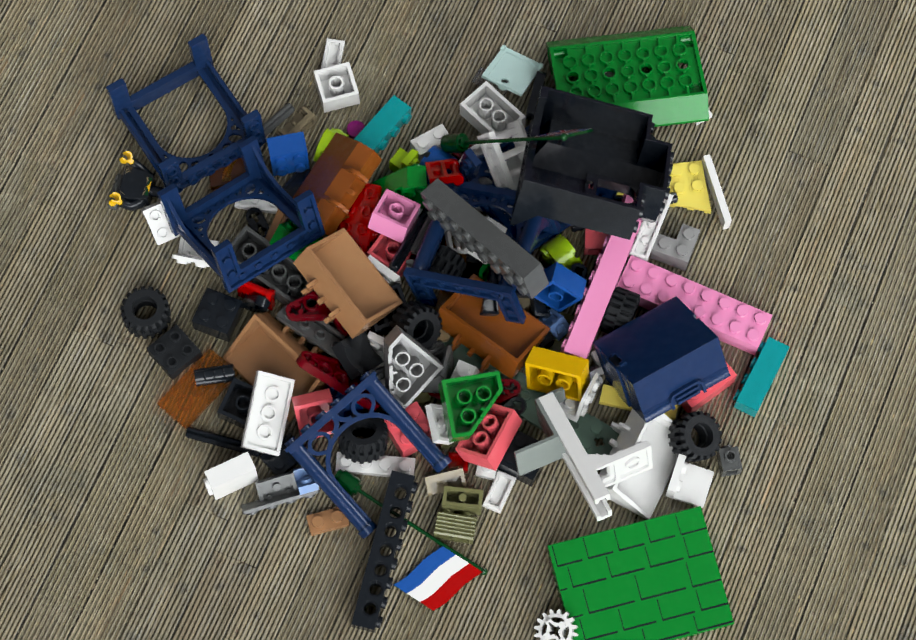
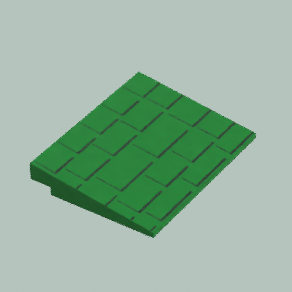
[547,506,734,640]

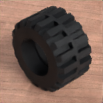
[429,243,467,277]
[120,286,171,339]
[600,287,640,334]
[389,300,442,350]
[339,411,388,464]
[668,411,722,462]

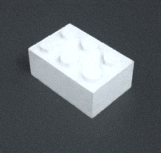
[460,81,526,135]

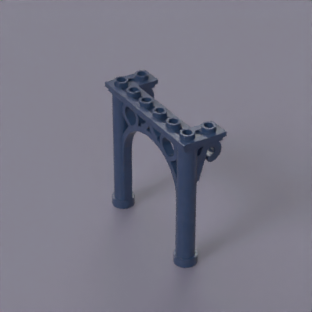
[284,371,452,539]

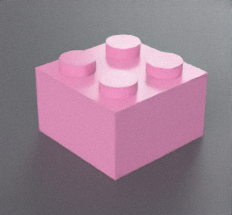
[368,189,421,243]

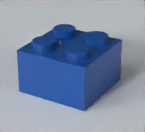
[266,131,310,176]
[534,262,587,312]

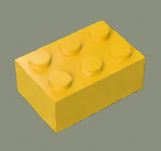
[525,346,590,402]

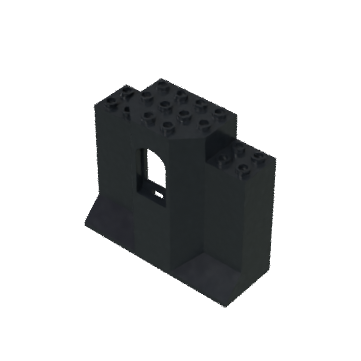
[510,86,674,240]

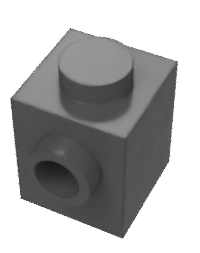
[717,445,743,477]

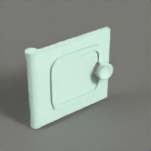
[481,45,544,96]

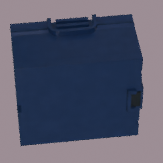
[593,296,731,423]

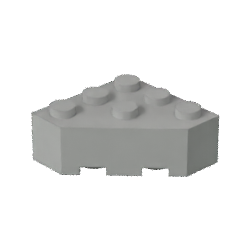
[384,325,444,409]

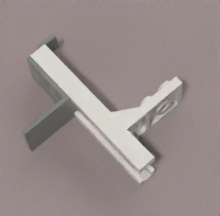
[514,387,653,521]

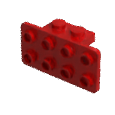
[337,183,382,256]

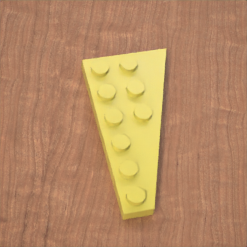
[616,160,711,214]

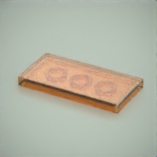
[157,349,239,429]

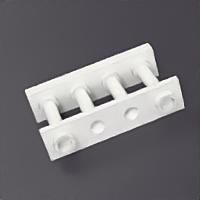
[477,119,527,190]

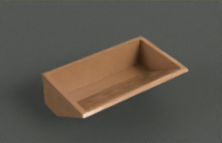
[293,228,403,339]
[222,312,327,422]

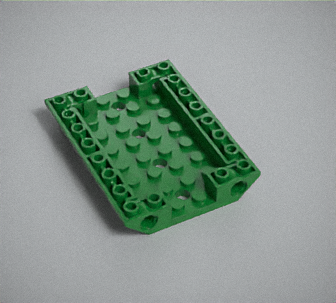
[546,25,709,127]

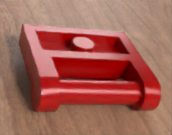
[425,159,464,185]
[237,281,276,311]

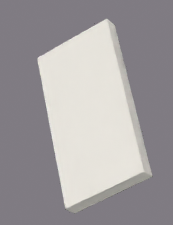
[241,370,295,456]

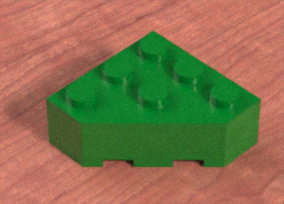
[370,164,427,209]
[438,371,503,442]

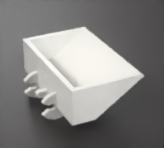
[596,408,678,520]

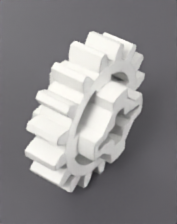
[534,609,578,640]

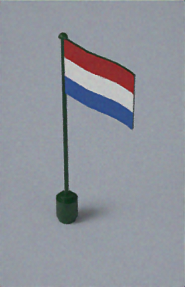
[335,469,487,611]

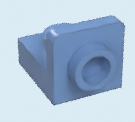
[539,308,570,341]
[293,467,319,495]

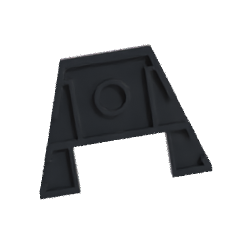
[480,267,551,318]

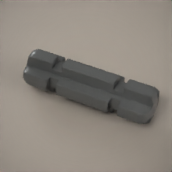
[107,174,123,210]

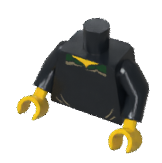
[109,151,164,211]

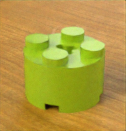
[540,234,582,270]

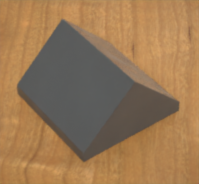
[422,345,455,393]

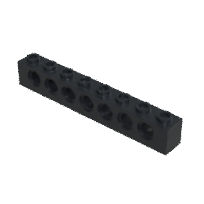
[351,470,418,633]

